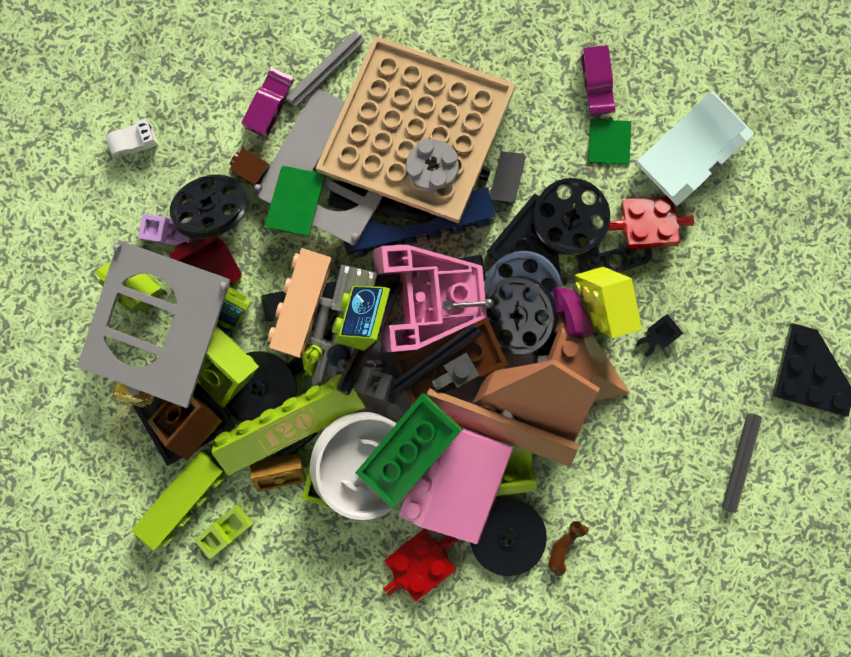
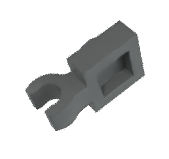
[432,353,479,391]

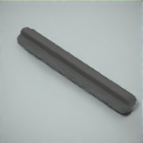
[722,413,762,513]

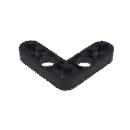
[566,209,652,273]

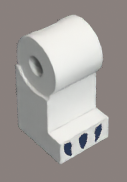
[106,118,158,158]

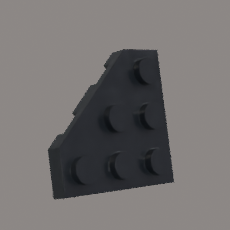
[486,193,562,292]
[772,323,851,417]

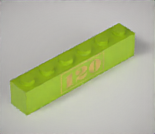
[212,374,365,476]

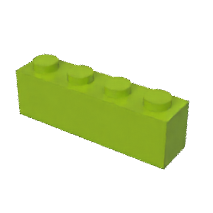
[131,450,226,551]

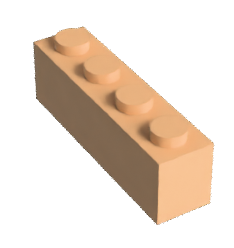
[267,248,333,358]

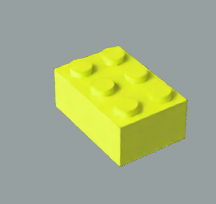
[574,267,642,339]

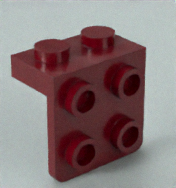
[169,235,242,285]

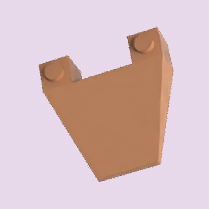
[473,360,600,442]

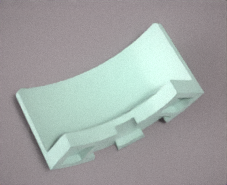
[636,92,754,206]

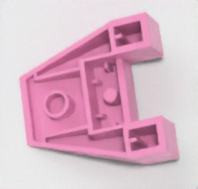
[373,245,487,353]

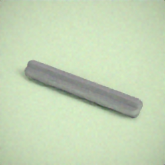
[286,31,365,107]

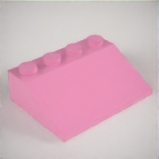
[399,426,514,544]

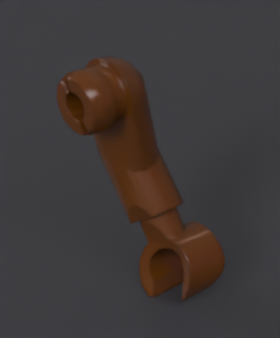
[548,521,589,576]

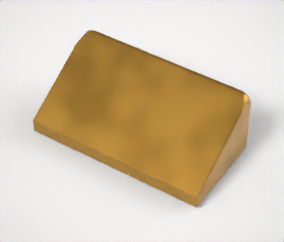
[250,453,307,492]

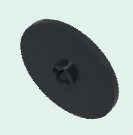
[226,351,297,422]
[470,498,547,576]

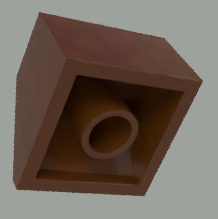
[147,393,222,461]

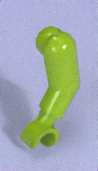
[301,345,323,386]

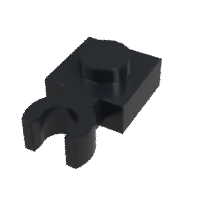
[636,314,683,357]

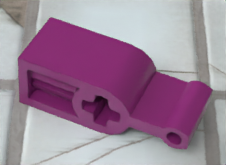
[581,45,616,116]
[241,67,294,139]

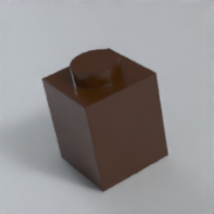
[229,148,270,186]

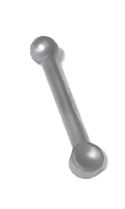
[442,299,494,311]

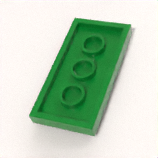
[355,394,463,509]

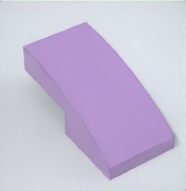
[138,214,194,246]

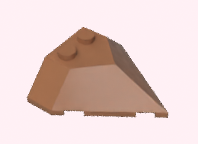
[547,314,629,402]

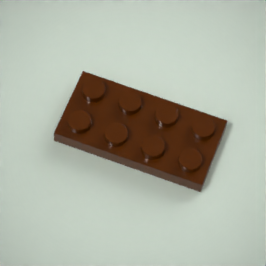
[393,318,508,405]

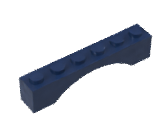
[343,187,496,258]

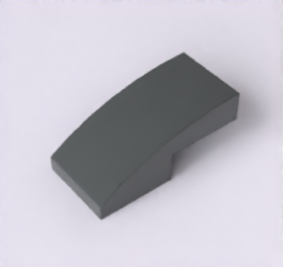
[354,366,398,404]

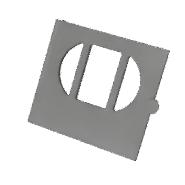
[253,88,384,246]
[77,240,230,408]

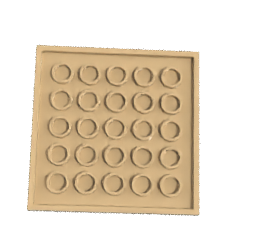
[316,36,516,223]

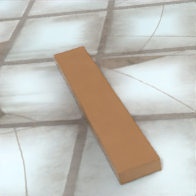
[427,388,579,467]

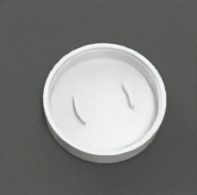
[310,412,404,520]

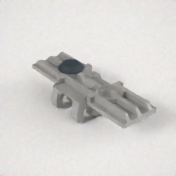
[309,265,377,386]

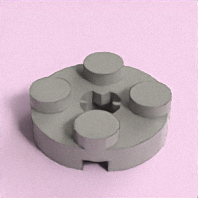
[406,138,459,192]

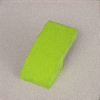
[194,504,254,560]

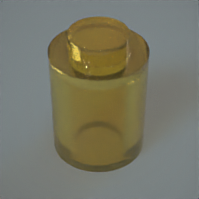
[112,382,155,408]

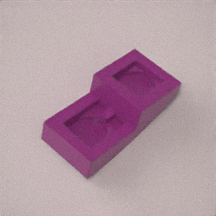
[552,287,594,337]

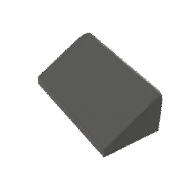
[490,151,527,206]

